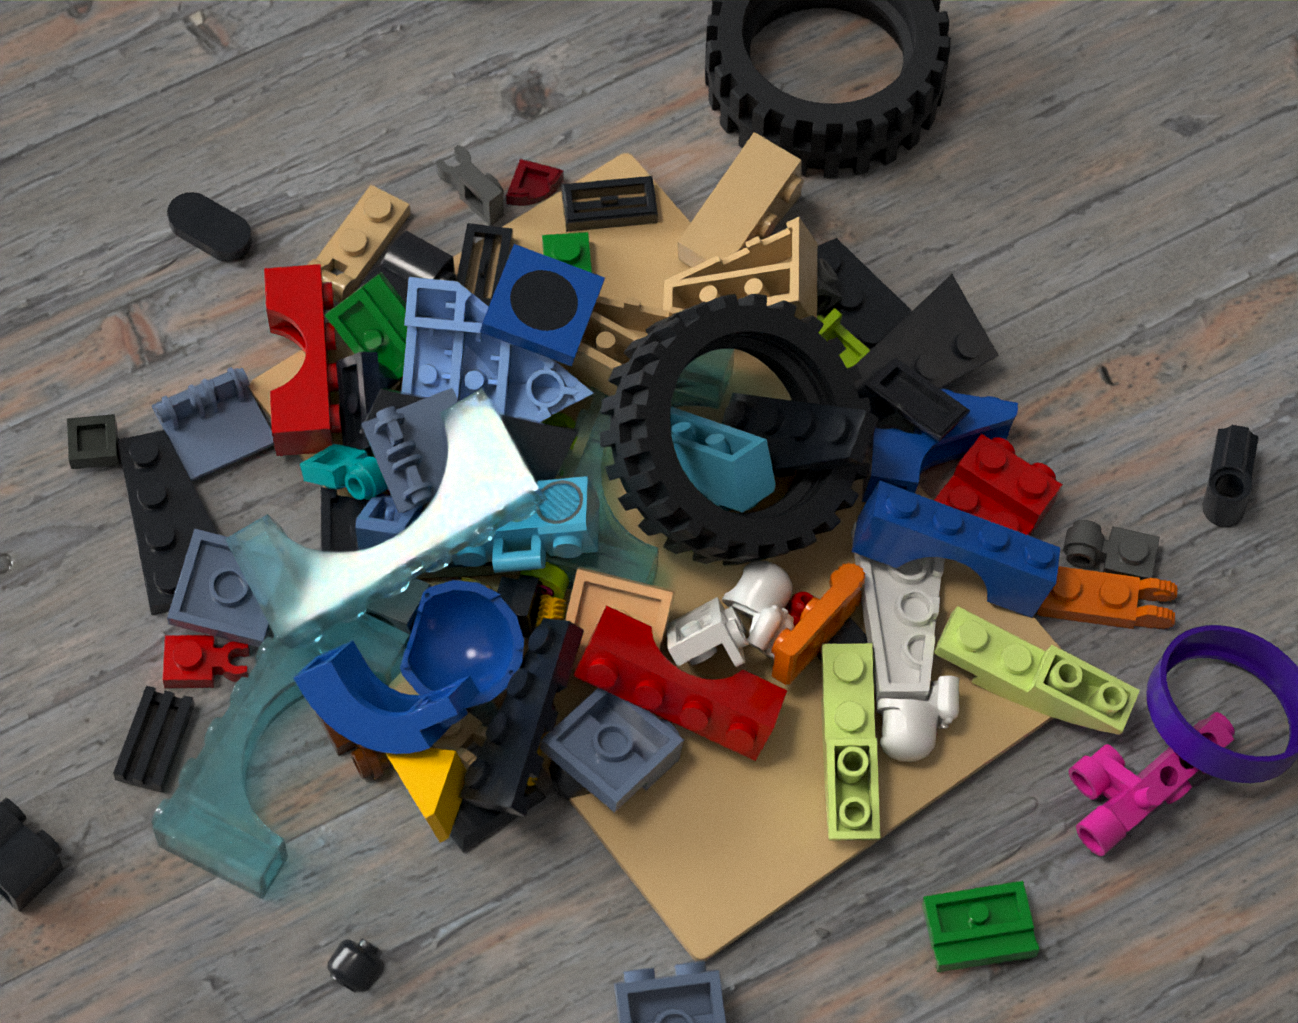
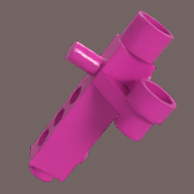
[1068,712,1235,856]

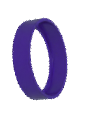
[1146,625,1298,783]

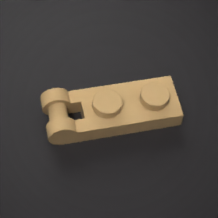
[308,185,411,303]

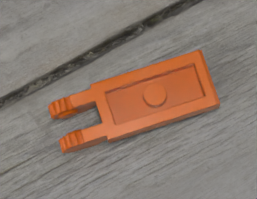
[771,562,865,685]
[1037,566,1178,629]

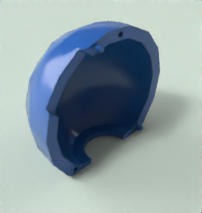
[400,580,524,708]

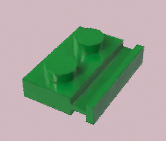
[325,272,408,379]
[922,881,1039,973]

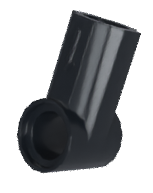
[1202,424,1259,527]

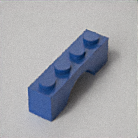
[852,481,1060,618]

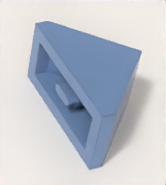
[355,493,423,569]

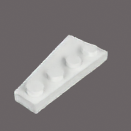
[851,522,945,702]

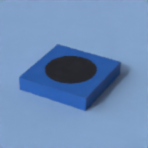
[480,244,605,366]

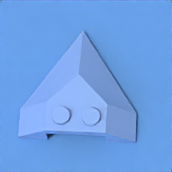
[402,277,594,422]

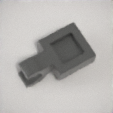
[436,145,504,226]

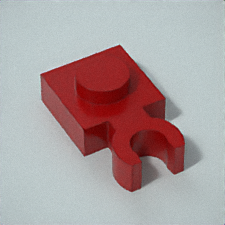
[162,635,250,688]

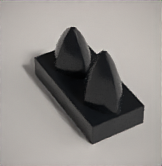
[336,352,400,453]

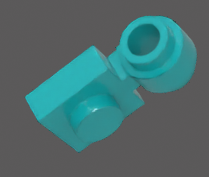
[300,444,388,500]

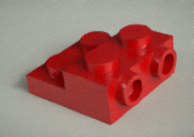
[934,434,1063,536]

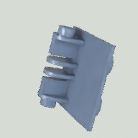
[151,367,274,481]
[361,388,490,514]

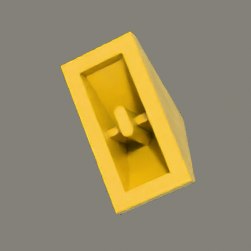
[386,748,467,843]

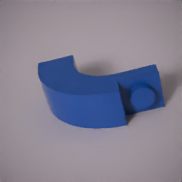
[293,640,480,754]

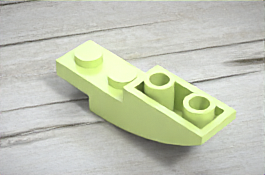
[934,606,1140,735]
[821,643,880,841]

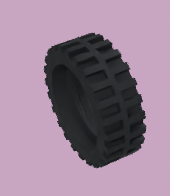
[705,0,951,178]
[600,294,873,566]

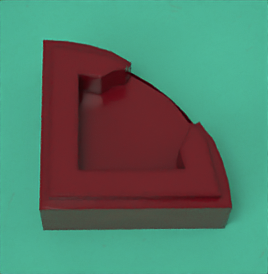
[506,159,564,206]

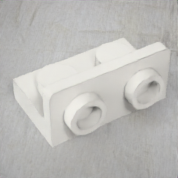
[666,597,748,667]

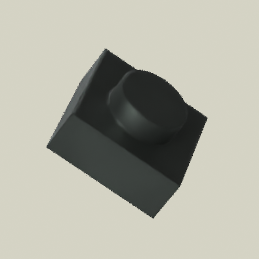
[67,414,119,469]

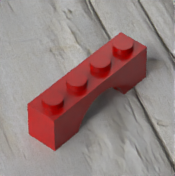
[264,264,342,456]
[573,605,788,761]

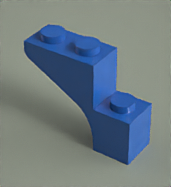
[862,389,1018,502]

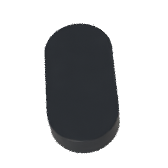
[167,192,252,261]

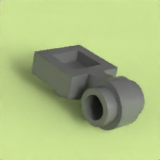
[1063,520,1160,580]

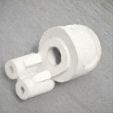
[721,560,794,660]
[876,676,959,762]

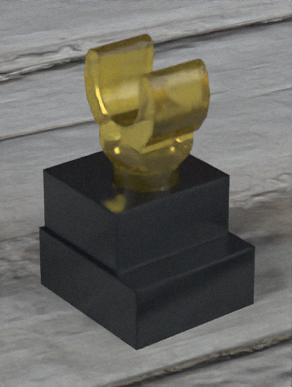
[460,574,542,638]

